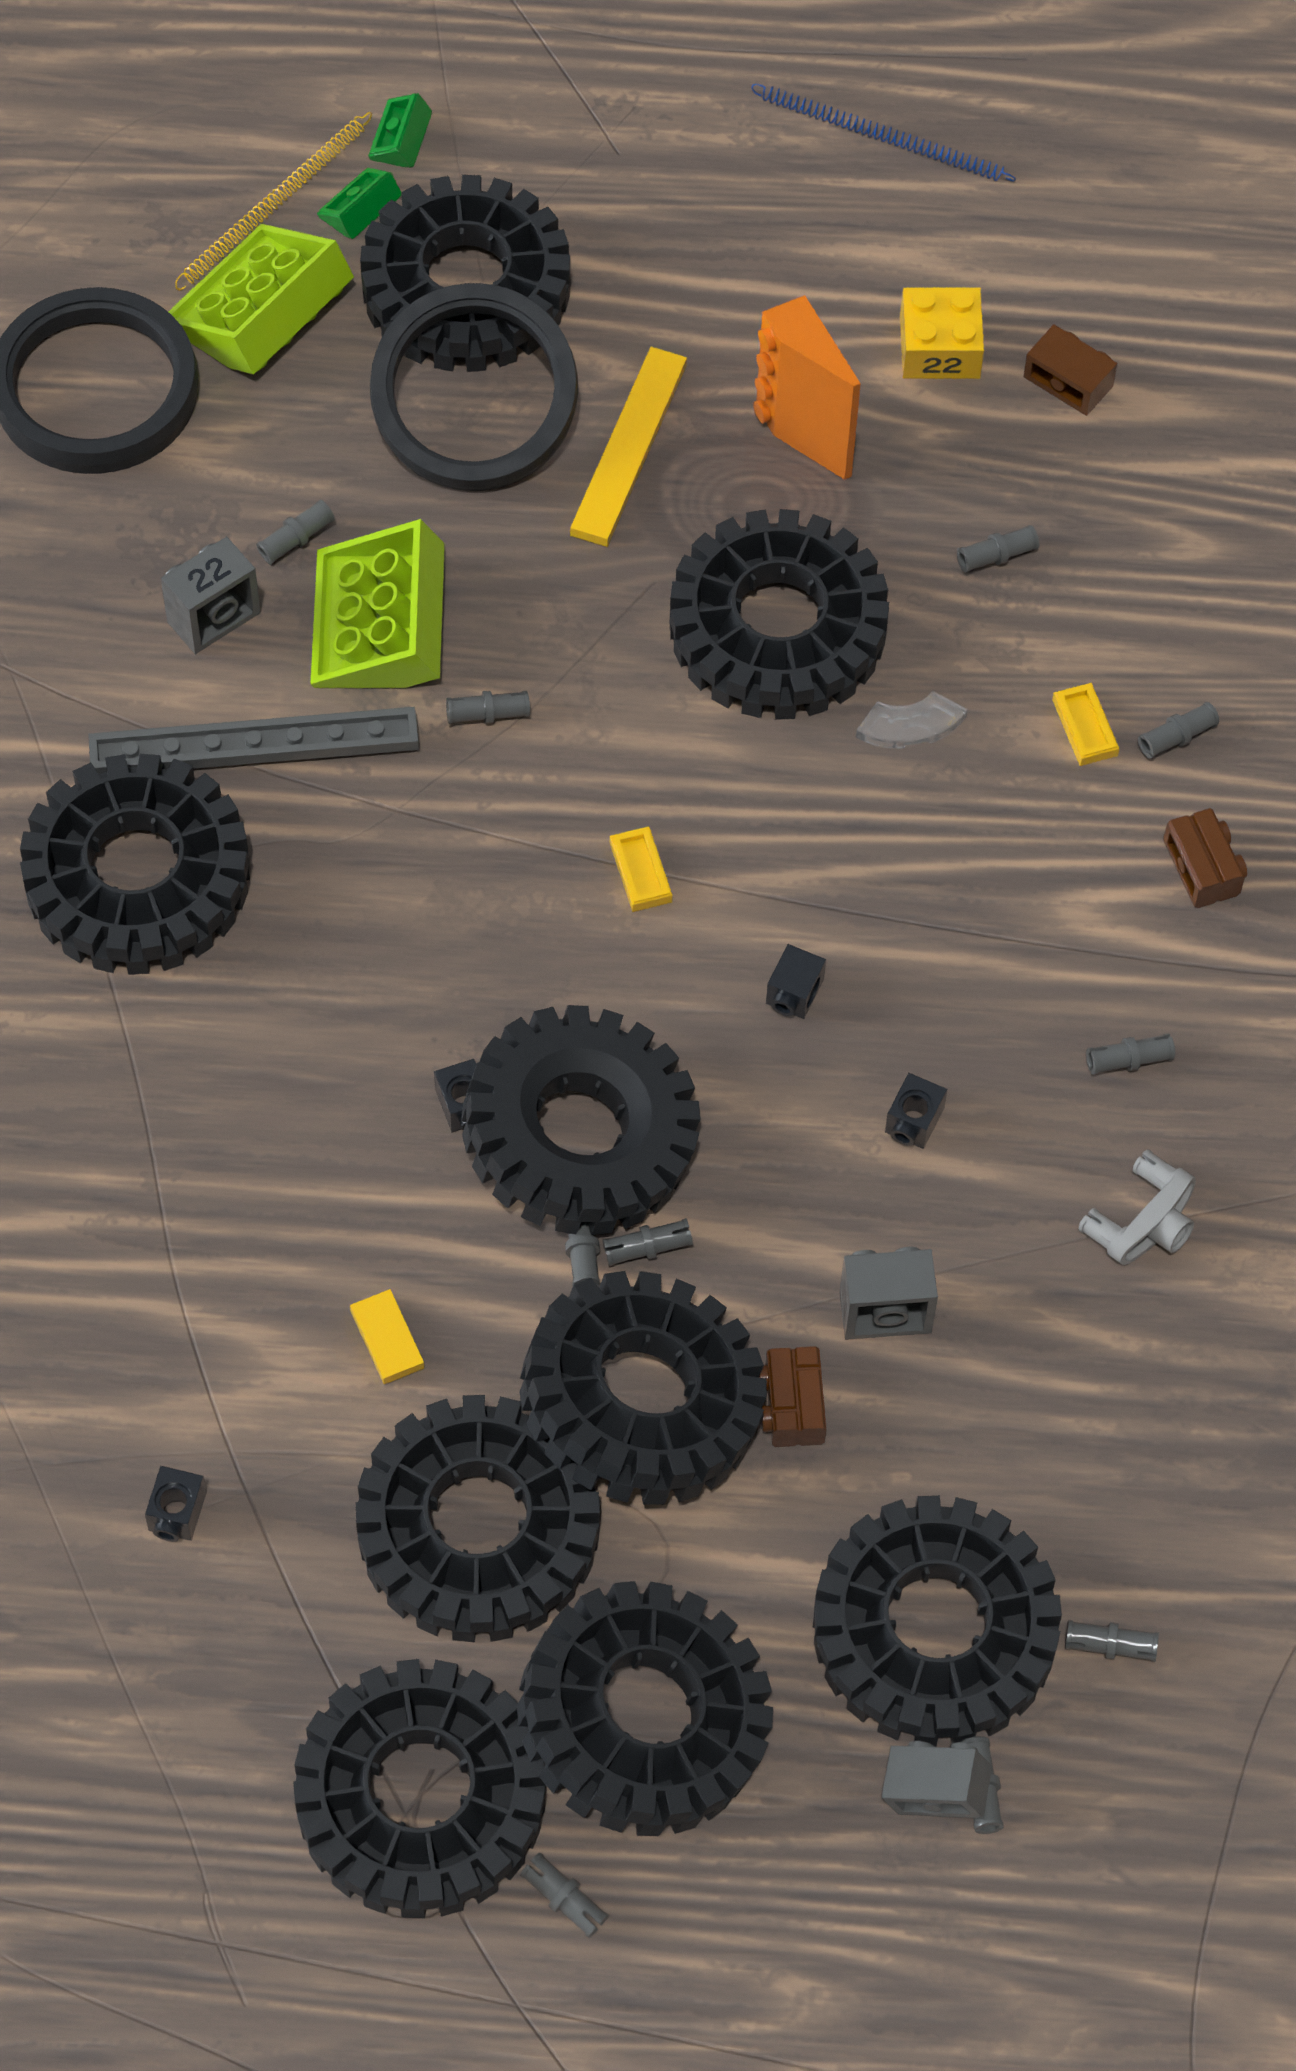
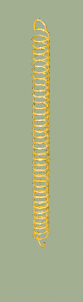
[175,112,372,290]

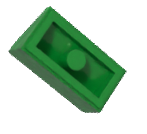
[368,93,432,168]
[317,168,402,239]

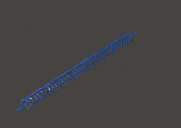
[751,84,1016,181]

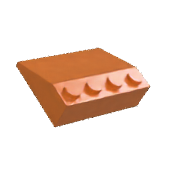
[753,295,861,480]

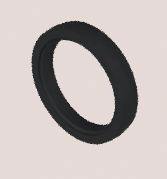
[370,283,578,491]
[0,287,198,474]

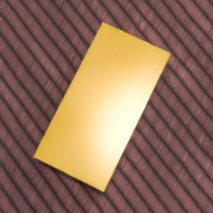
[1052,683,1120,766]
[610,826,673,912]
[350,1289,424,1384]

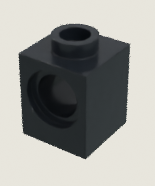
[766,944,826,1019]
[434,1059,476,1133]
[885,1072,948,1149]
[145,1466,207,1542]

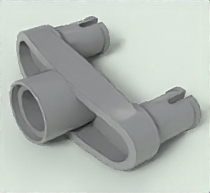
[1078,1149,1196,1265]

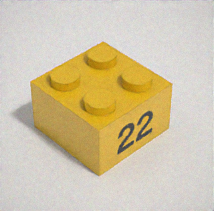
[900,287,984,379]

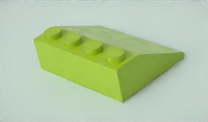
[168,224,354,374]
[310,519,445,688]

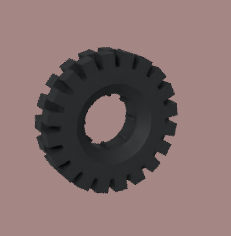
[360,174,570,372]
[669,509,889,720]
[20,753,250,975]
[461,1005,701,1235]
[519,1271,766,1505]
[356,1395,600,1643]
[812,1495,1062,1747]
[517,1581,774,1836]
[293,1659,546,1919]

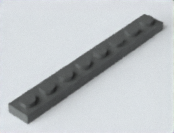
[88,707,419,774]

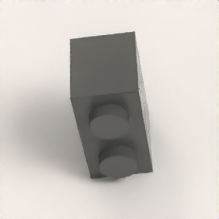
[881,1741,992,1818]

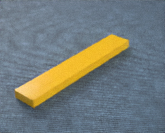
[570,346,687,547]

